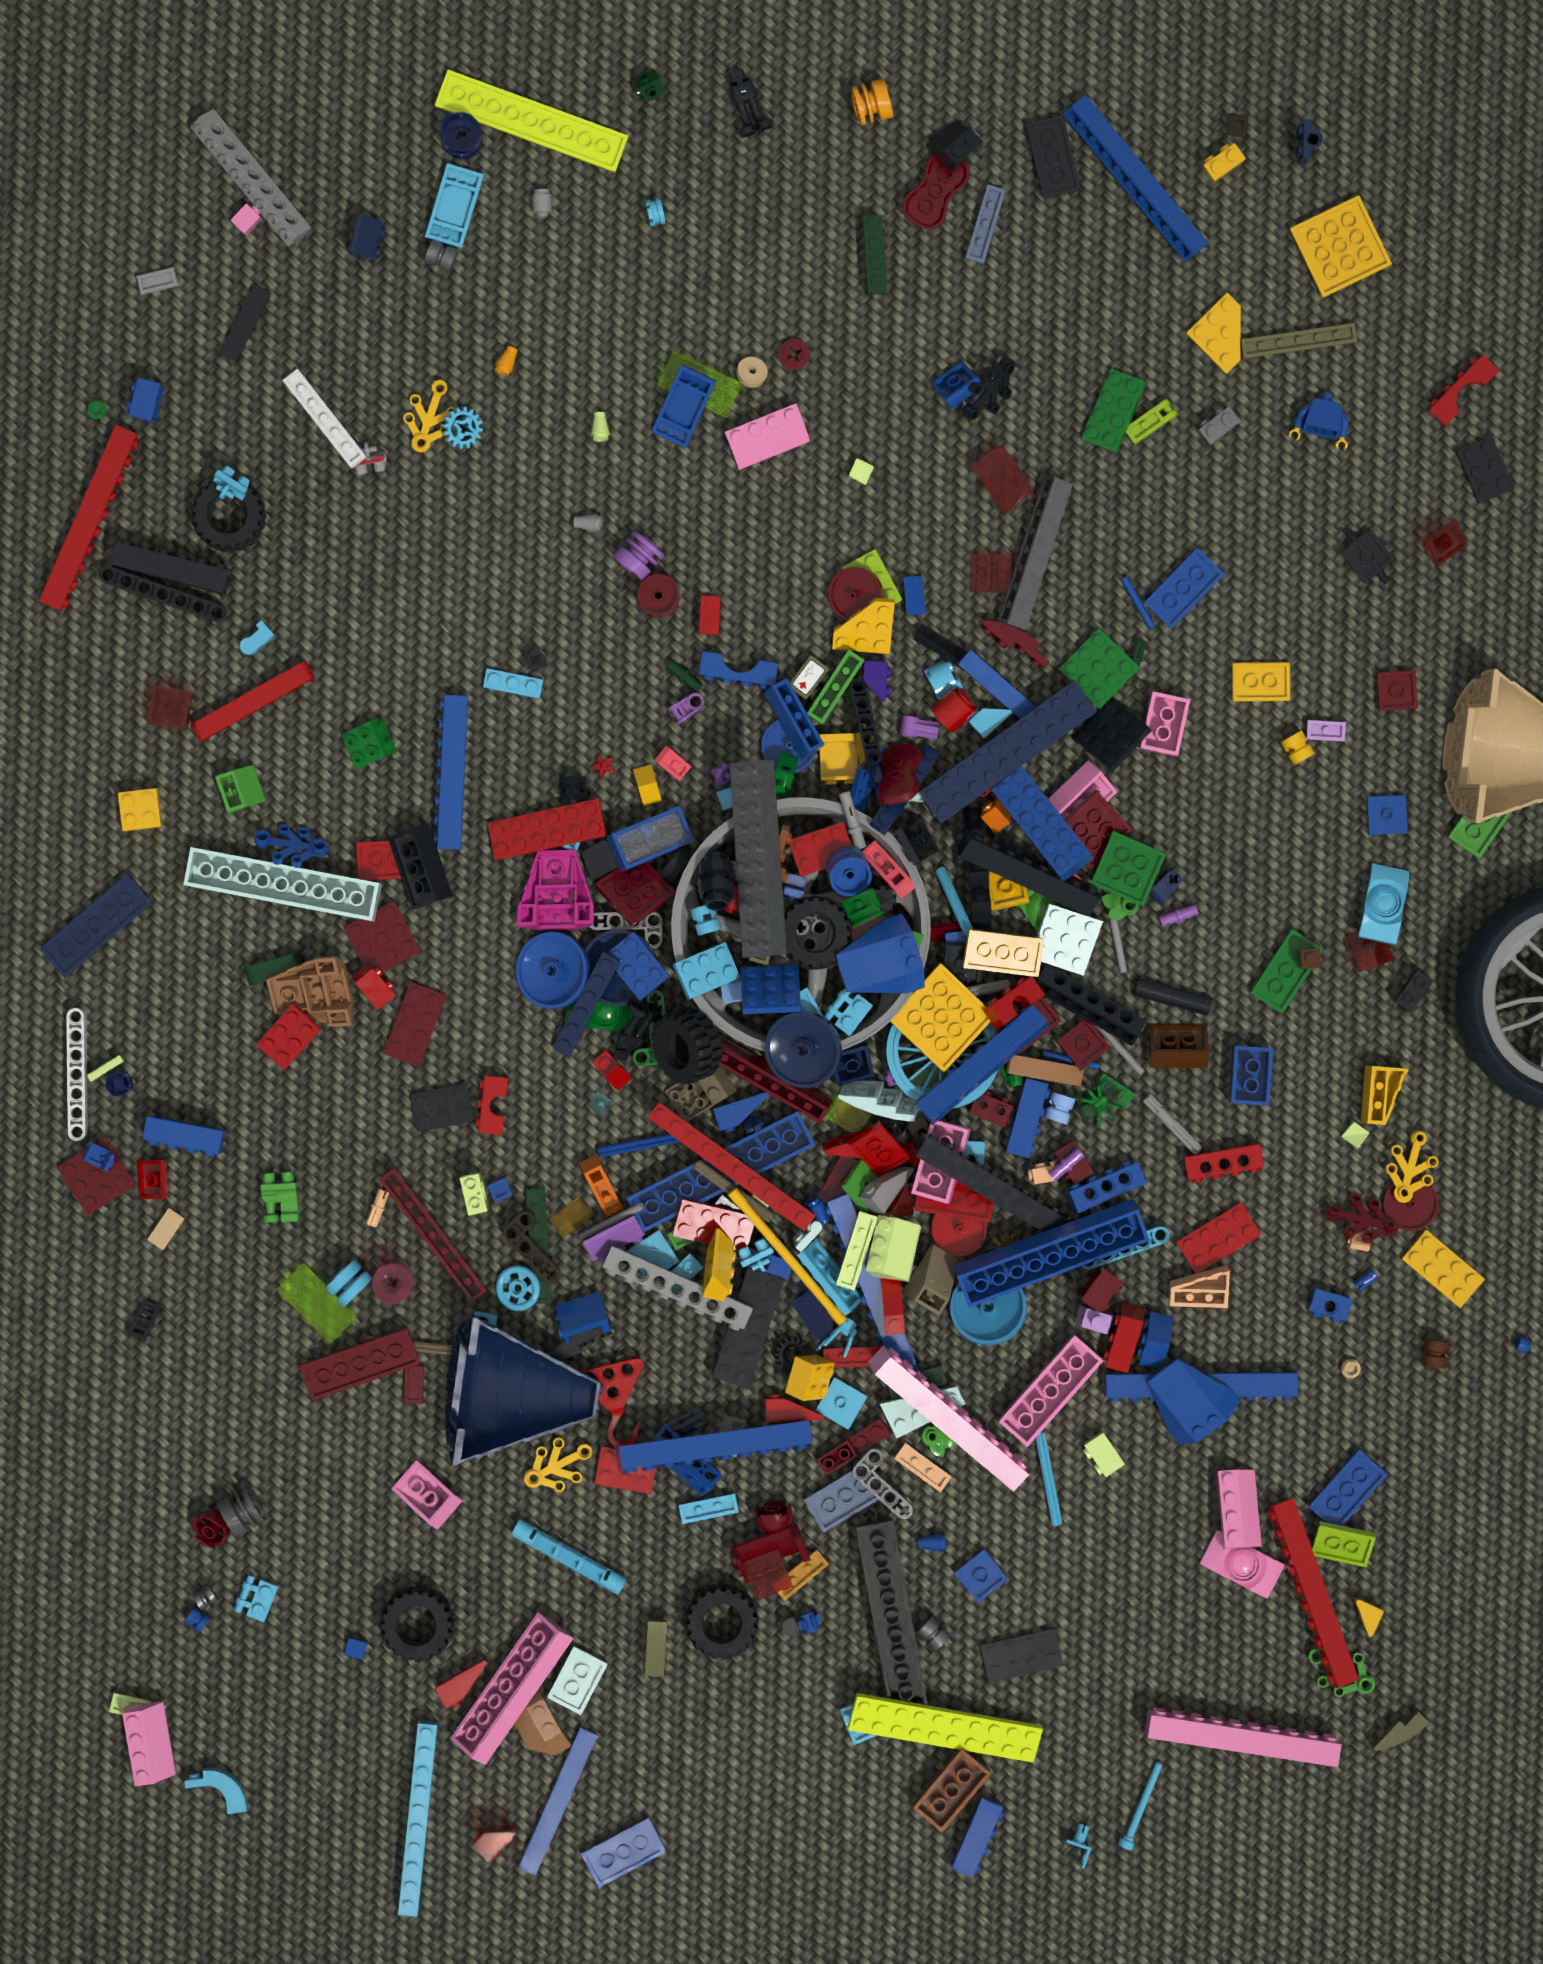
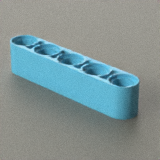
[1082,1226,1169,1270]

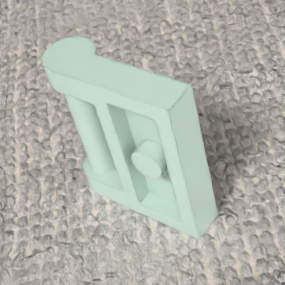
[792,1218,822,1252]

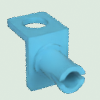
[1064,1823,1091,1869]

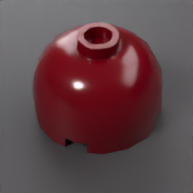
[754,1500,792,1533]
[192,1509,231,1548]

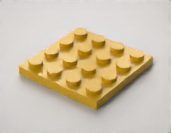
[1289,195,1392,298]
[890,963,991,1072]

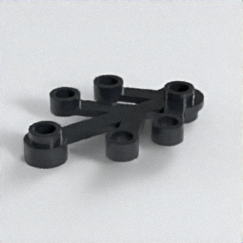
[962,358,1016,420]

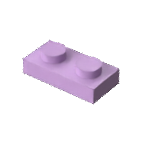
[1306,720,1346,742]

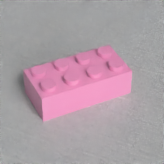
[911,1120,971,1204]

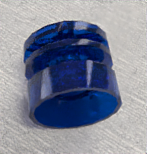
[441,112,482,160]

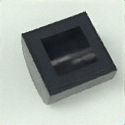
[782,1614,800,1637]

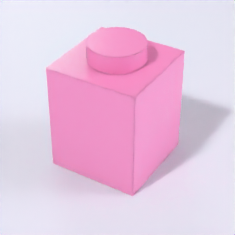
[231,204,262,236]

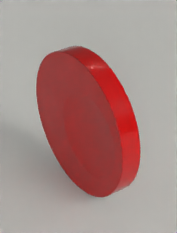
[931,1214,987,1256]

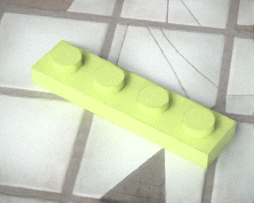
[836,1211,878,1290]

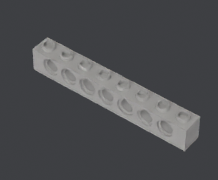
[190,109,311,247]
[603,1245,753,1331]

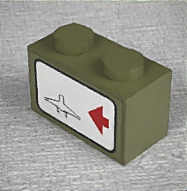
[790,655,829,700]

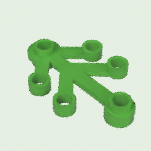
[1308,1647,1375,1697]

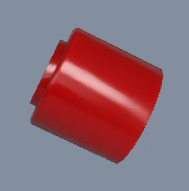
[931,687,977,732]

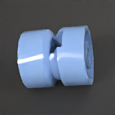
[1044,1092,1075,1125]

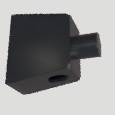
[581,839,618,882]

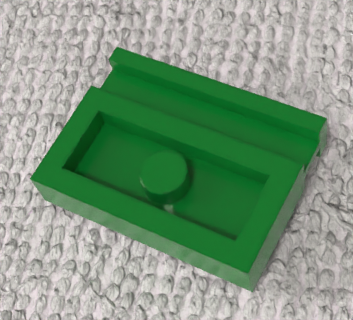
[841,888,884,928]

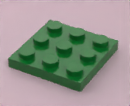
[1059,628,1141,709]
[1091,831,1167,907]

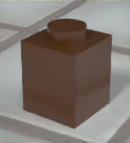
[1298,948,1321,969]

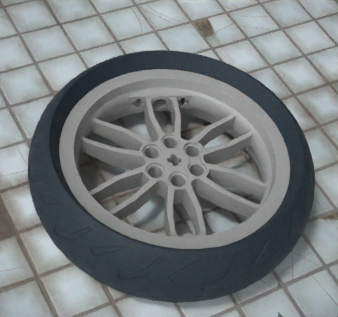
[1455,887,1543,1109]

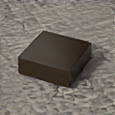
[1226,115,1248,138]

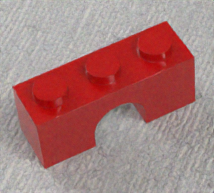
[983,976,1045,1029]
[476,1075,509,1135]

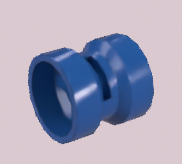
[184,1607,210,1633]

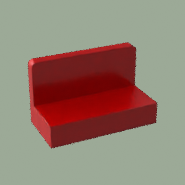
[699,595,720,635]

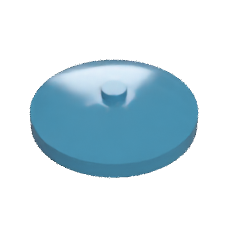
[950,1283,1027,1346]

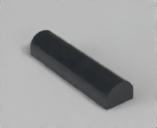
[1133,977,1213,1016]

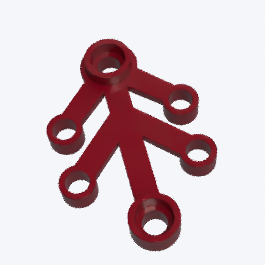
[1325,1194,1399,1244]

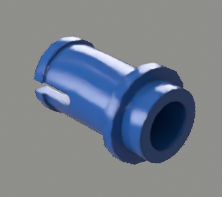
[1353,1269,1378,1292]

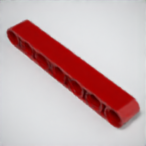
[190,661,315,742]

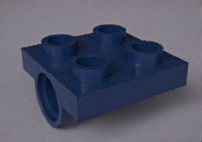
[1295,119,1323,164]

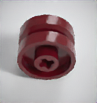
[638,574,679,618]

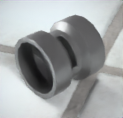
[192,1584,219,1610]

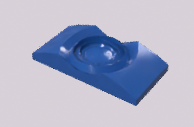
[651,364,716,448]

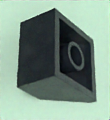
[925,122,983,173]

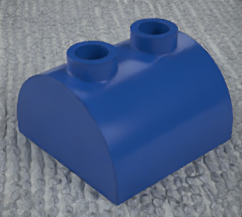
[931,361,980,410]

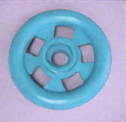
[496,1265,540,1311]

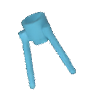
[816,1317,858,1358]

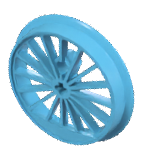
[886,1022,998,1108]

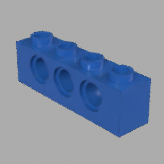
[1065,1160,1146,1214]

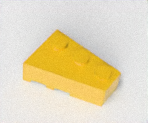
[1361,1065,1409,1125]

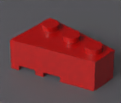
[1103,1302,1144,1373]

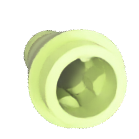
[591,412,610,442]

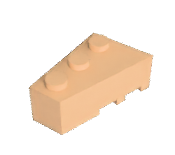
[1168,1265,1230,1308]

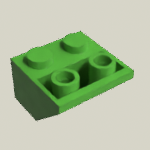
[215,765,266,814]

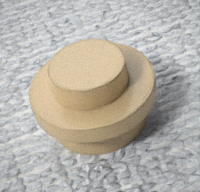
[1341,1359,1361,1378]

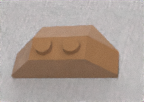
[514,1688,572,1755]

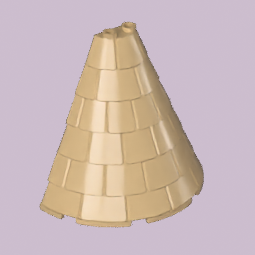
[1443,669,1543,823]

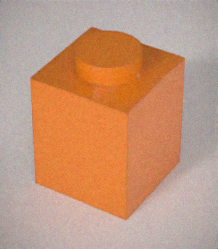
[981,798,1011,833]

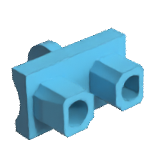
[213,466,250,500]
[738,1238,774,1272]

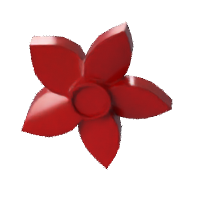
[592,755,614,778]

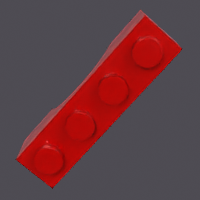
[1427,355,1499,428]

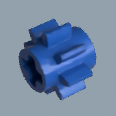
[797,1611,821,1634]

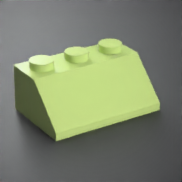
[866,1215,921,1282]

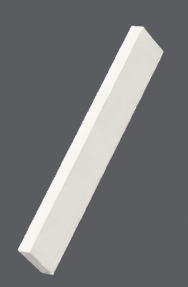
[282,369,367,469]

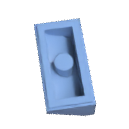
[721,981,742,1004]

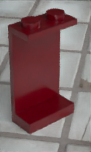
[731,1523,811,1583]

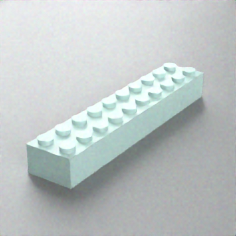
[183,847,382,922]

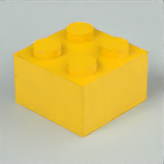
[118,788,163,832]
[785,1355,835,1401]

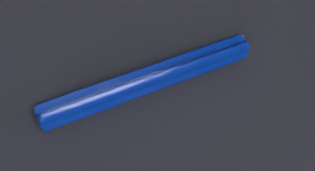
[598,1134,680,1157]

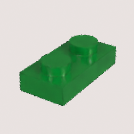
[1093,1073,1135,1110]

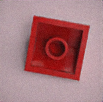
[137,1159,170,1199]

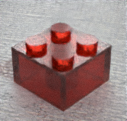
[147,685,194,731]

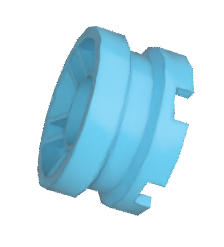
[645,197,666,227]

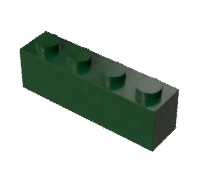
[862,215,887,296]

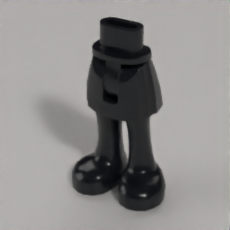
[729,69,774,138]
[614,998,661,1061]

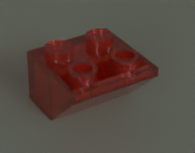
[472,1825,517,1862]

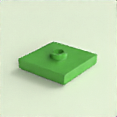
[841,1159,878,1213]

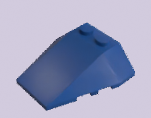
[835,914,925,993]
[1147,1358,1240,1445]

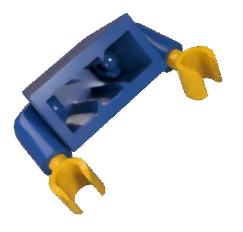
[1289,392,1349,450]

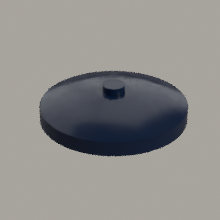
[585,929,656,1006]
[765,1011,842,1088]

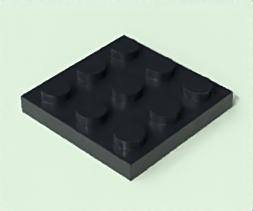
[1073,697,1152,773]

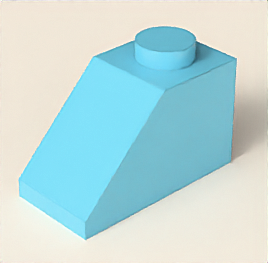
[968,708,1013,739]

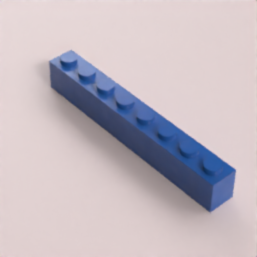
[434,695,469,850]
[916,1005,1049,1126]

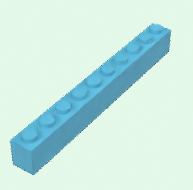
[398,1720,438,1917]

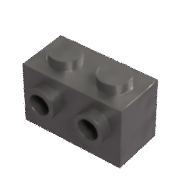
[1197,406,1241,447]

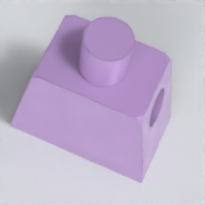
[1074,1305,1115,1334]

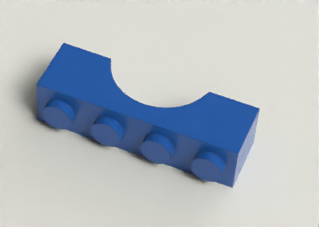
[699,651,778,690]

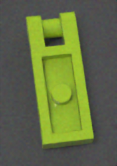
[1126,399,1179,445]

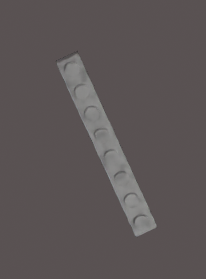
[997,475,1073,630]

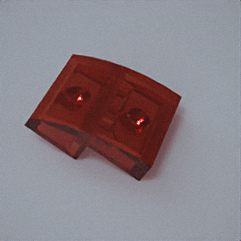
[972,553,1013,593]
[743,1549,793,1601]

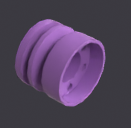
[613,531,664,581]

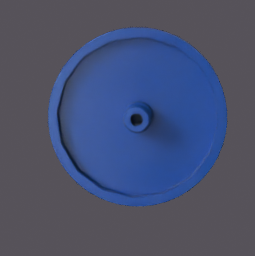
[761,720,816,773]

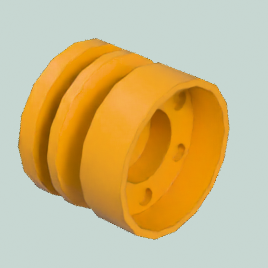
[851,78,893,126]

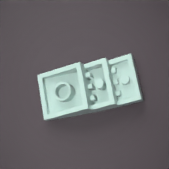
[839,1080,919,1122]

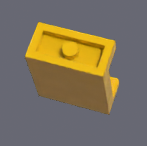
[819,733,859,785]

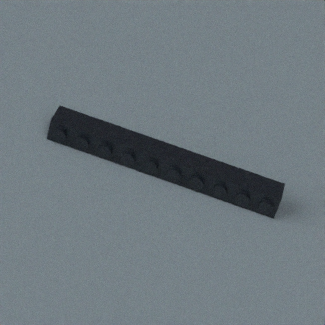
[910,1132,1075,1232]

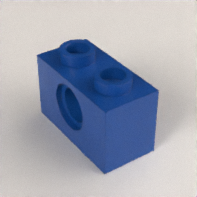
[1307,1287,1353,1323]

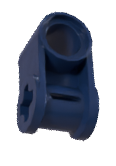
[1149,870,1182,906]

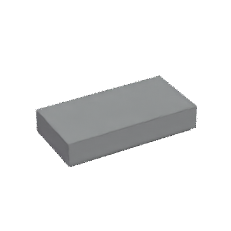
[136,267,179,295]

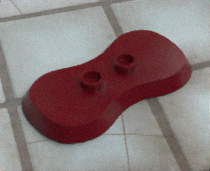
[903,154,970,229]
[876,743,923,805]

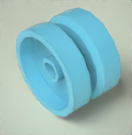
[325,1259,373,1308]

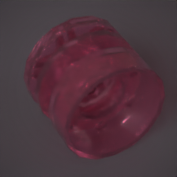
[372,1262,414,1304]

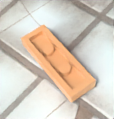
[894,1443,952,1492]

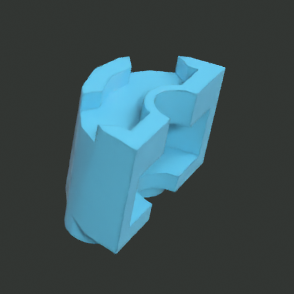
[923,660,963,701]

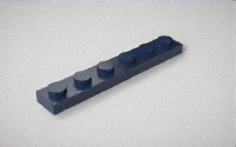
[869,743,941,836]
[553,951,621,1058]

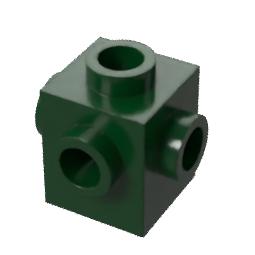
[634,69,666,103]

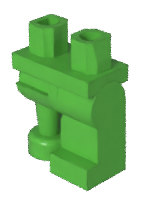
[261,1171,300,1223]

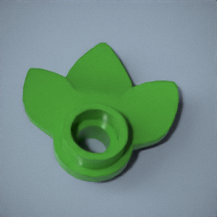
[1101,893,1139,920]
[921,1424,957,1457]

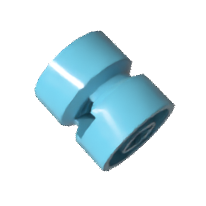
[690,906,722,936]

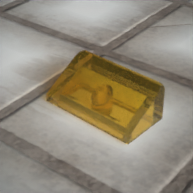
[549,1196,593,1238]

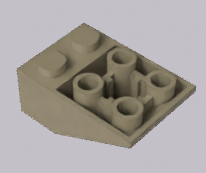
[664,1065,737,1122]
[902,1244,959,1316]

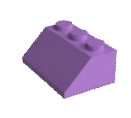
[583,1214,645,1262]

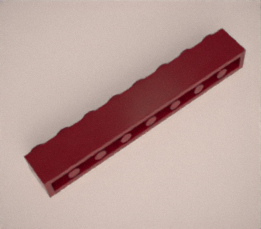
[718,1034,833,1123]
[379,1167,488,1303]

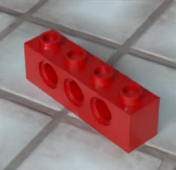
[1183,1143,1264,1183]

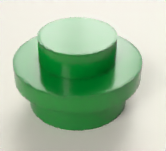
[87,400,107,420]

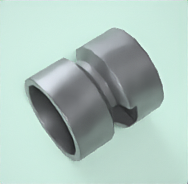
[424,239,458,273]
[915,1616,951,1652]

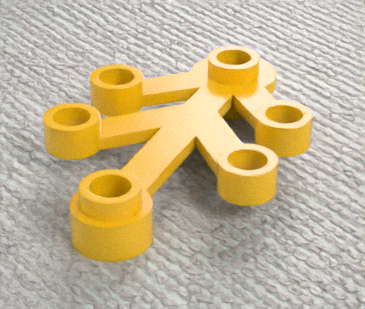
[403,380,454,452]
[1385,1131,1439,1203]
[524,1437,592,1492]

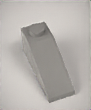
[859,1166,914,1214]

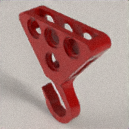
[580,1357,644,1447]

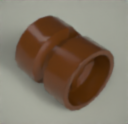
[1422,1338,1450,1369]

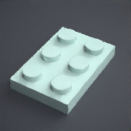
[547,1646,608,1715]

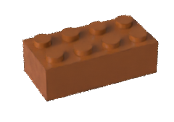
[912,1748,991,1832]

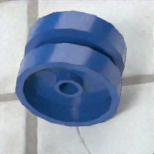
[826,846,872,896]

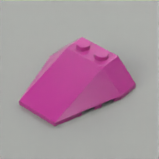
[517,850,594,931]

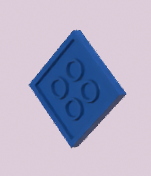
[740,965,801,1014]

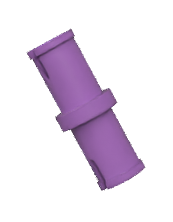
[1159,904,1199,927]
[1048,1147,1085,1181]

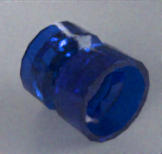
[105,1071,134,1097]

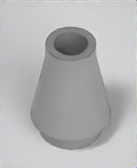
[574,513,603,532]

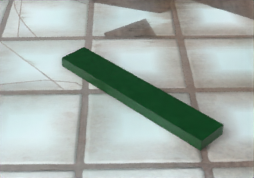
[526,1188,552,1304]

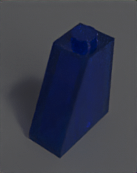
[791,1283,832,1341]

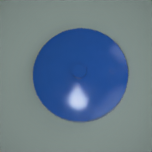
[516,932,590,1009]

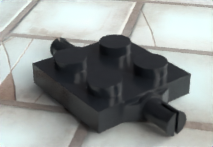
[1340,529,1395,585]

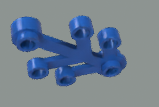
[254,824,329,868]

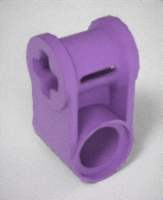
[668,693,705,725]

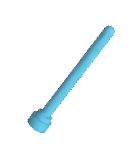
[1118,1762,1162,1851]

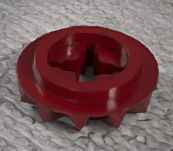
[779,339,810,370]

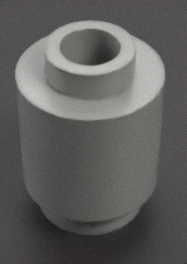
[532,189,552,218]

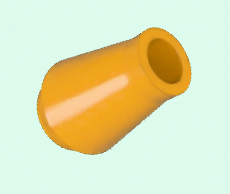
[495,346,518,376]

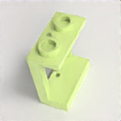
[460,1172,489,1216]

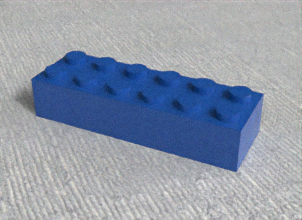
[991,766,1094,882]

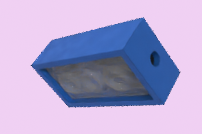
[606,806,695,872]

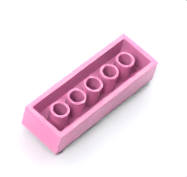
[997,1334,1104,1447]

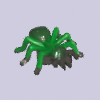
[1073,1078,1123,1129]

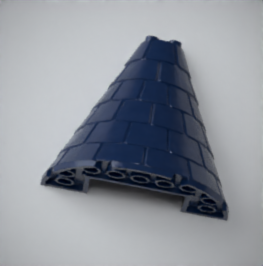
[445,1314,603,1466]

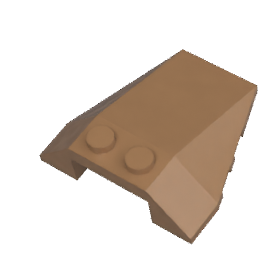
[266,956,353,1027]

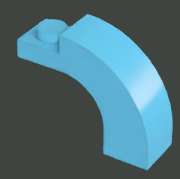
[185,1767,249,1814]

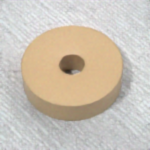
[736,357,768,388]

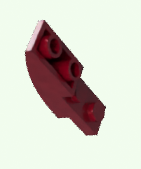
[981,620,1050,669]
[816,1417,892,1476]

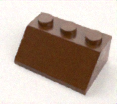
[1149,1024,1209,1068]

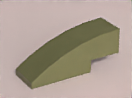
[645,1619,667,1677]
[1371,1709,1430,1751]

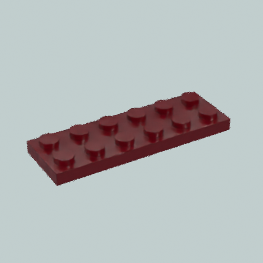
[299,1327,421,1401]

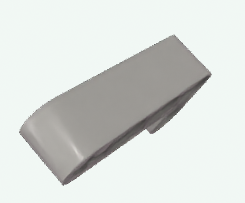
[589,912,663,948]
[852,1447,913,1519]

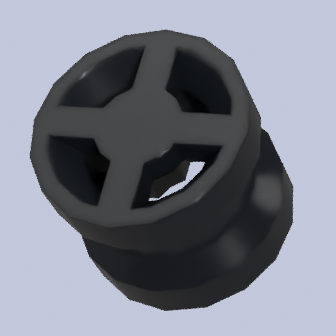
[526,651,546,670]

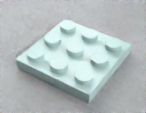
[1036,903,1103,975]

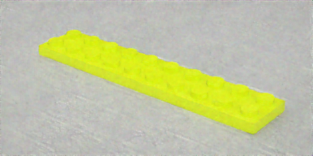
[435,70,629,173]
[848,1693,1043,1763]

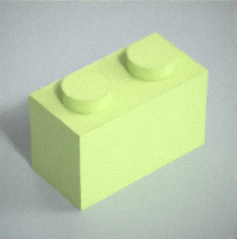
[1083,1431,1125,1477]

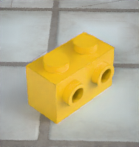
[1202,143,1246,184]

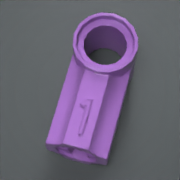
[900,715,939,739]

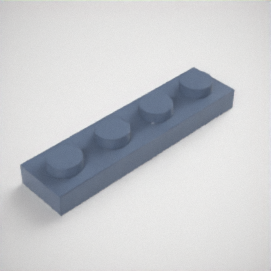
[965,184,1006,265]

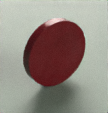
[828,566,884,621]
[1383,1176,1439,1231]

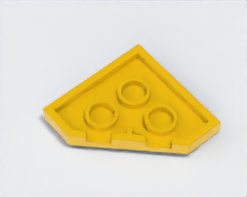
[1186,293,1241,374]
[832,598,895,654]

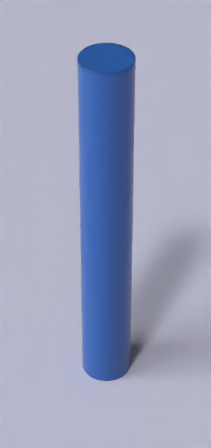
[1121,577,1156,630]
[1042,1050,1100,1070]

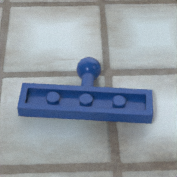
[850,740,883,814]

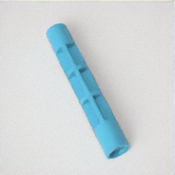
[511,1519,627,1595]

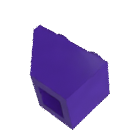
[863,661,891,702]

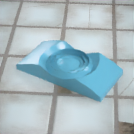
[425,163,484,248]
[1358,863,1410,945]

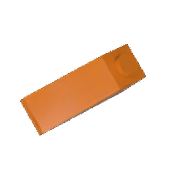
[579,1154,623,1218]

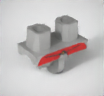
[355,442,387,475]

